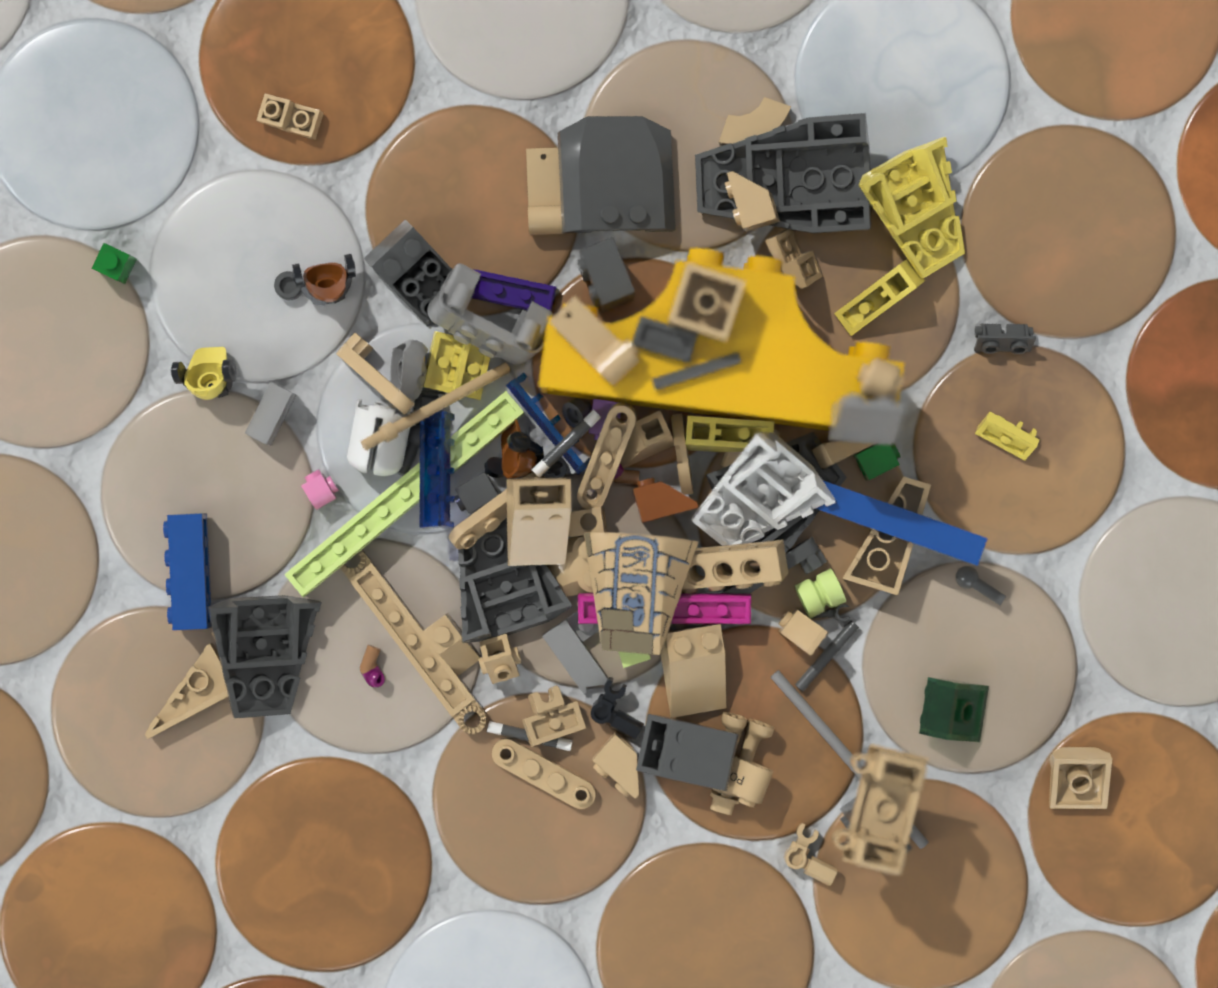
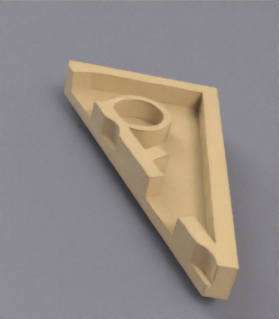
[145,643,228,739]

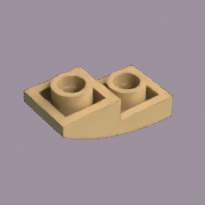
[256,94,324,140]

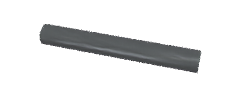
[652,352,741,390]
[795,620,859,692]

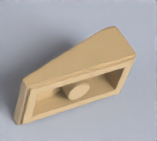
[813,441,874,469]

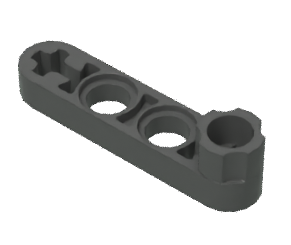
[720,537,827,594]

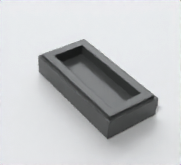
[632,316,698,363]

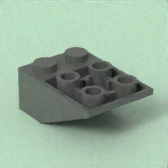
[364,220,452,326]
[636,714,739,791]

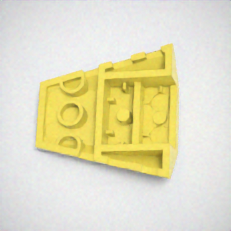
[859,137,965,278]

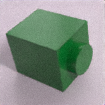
[91,243,137,284]
[853,443,901,481]

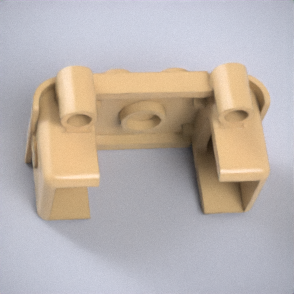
[832,744,929,875]

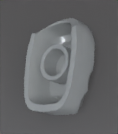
[390,340,428,401]

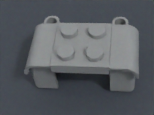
[427,263,553,365]

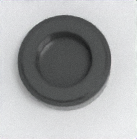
[274,271,303,301]

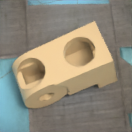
[568,507,608,537]

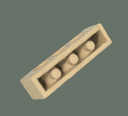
[681,540,789,593]

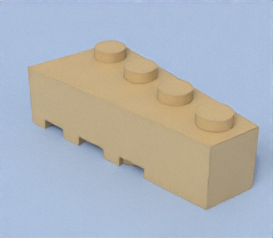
[842,476,931,595]

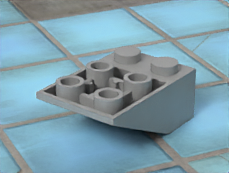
[829,395,904,445]

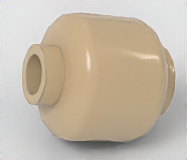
[857,358,904,399]

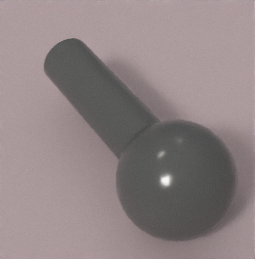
[397,425,429,476]
[956,566,1006,605]

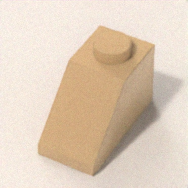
[778,609,828,655]
[422,613,481,676]

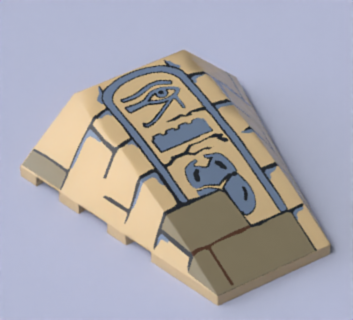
[584,532,699,655]

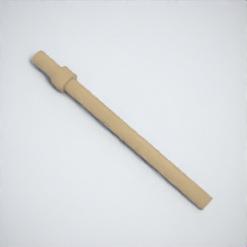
[361,362,510,451]

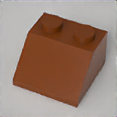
[632,477,699,523]

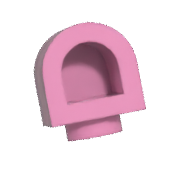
[301,469,339,510]

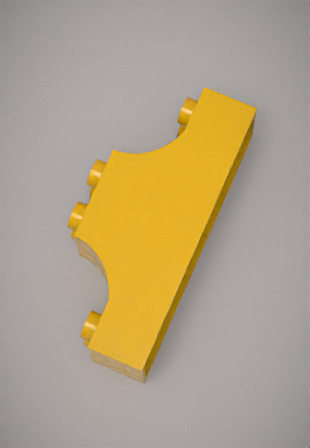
[539,248,904,431]

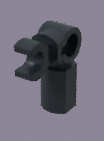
[590,677,644,740]

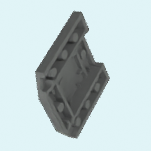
[557,116,676,233]

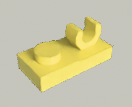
[975,412,1039,461]

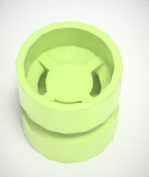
[794,568,847,619]

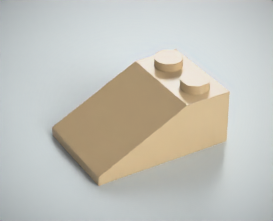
[661,624,726,718]

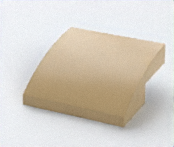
[765,229,823,289]

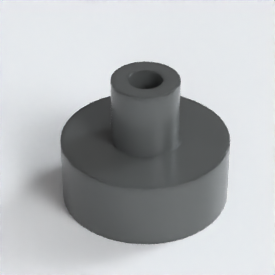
[562,398,592,428]

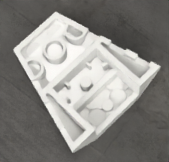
[691,433,836,546]

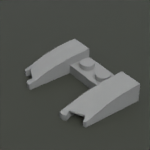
[542,611,677,694]

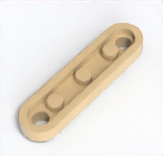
[577,402,637,509]
[449,471,546,549]
[492,738,596,809]

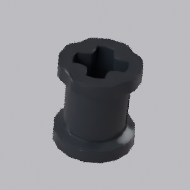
[543,457,567,478]

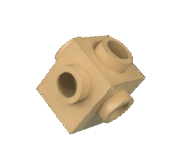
[478,633,522,684]

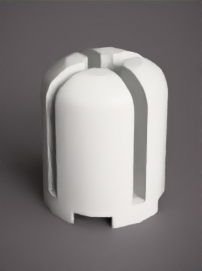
[347,399,413,476]

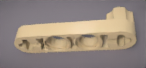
[336,333,415,415]

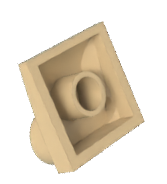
[547,536,593,597]
[1049,747,1112,809]

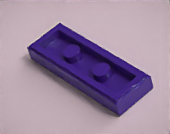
[471,269,557,312]

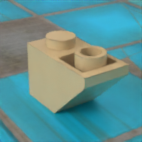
[725,171,780,232]
[620,411,674,468]
[592,732,639,799]

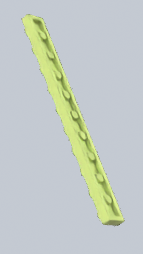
[284,391,525,597]

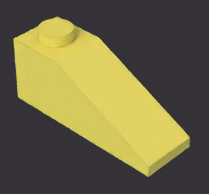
[834,259,926,336]
[685,416,774,452]

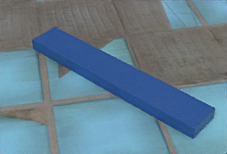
[815,481,988,566]

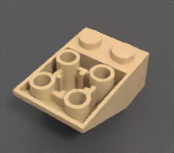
[506,477,571,566]

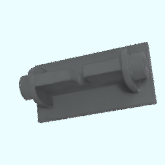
[974,323,1036,354]

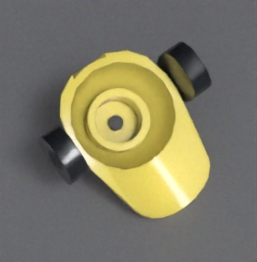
[171,347,236,400]

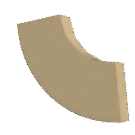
[719,97,791,145]
[671,413,693,495]

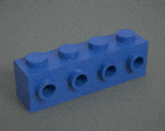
[163,513,212,630]

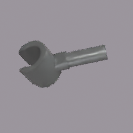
[811,604,850,621]

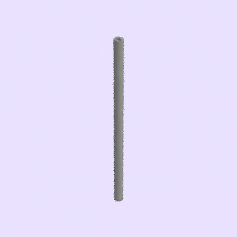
[770,670,929,849]

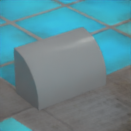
[245,382,297,446]

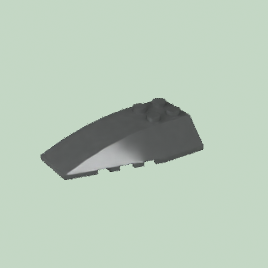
[695,113,872,233]

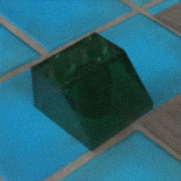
[919,677,989,742]

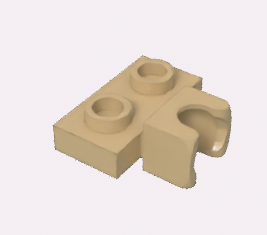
[522,685,586,747]

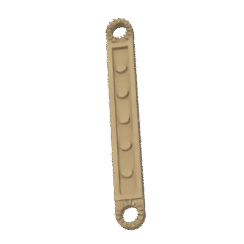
[340,549,487,734]

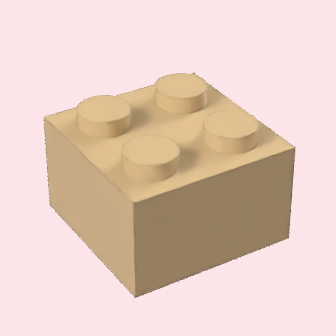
[668,263,745,342]

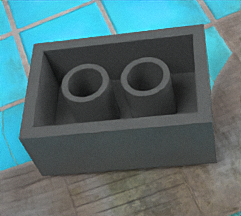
[577,237,635,313]

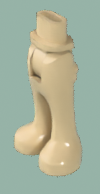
[710,712,775,815]

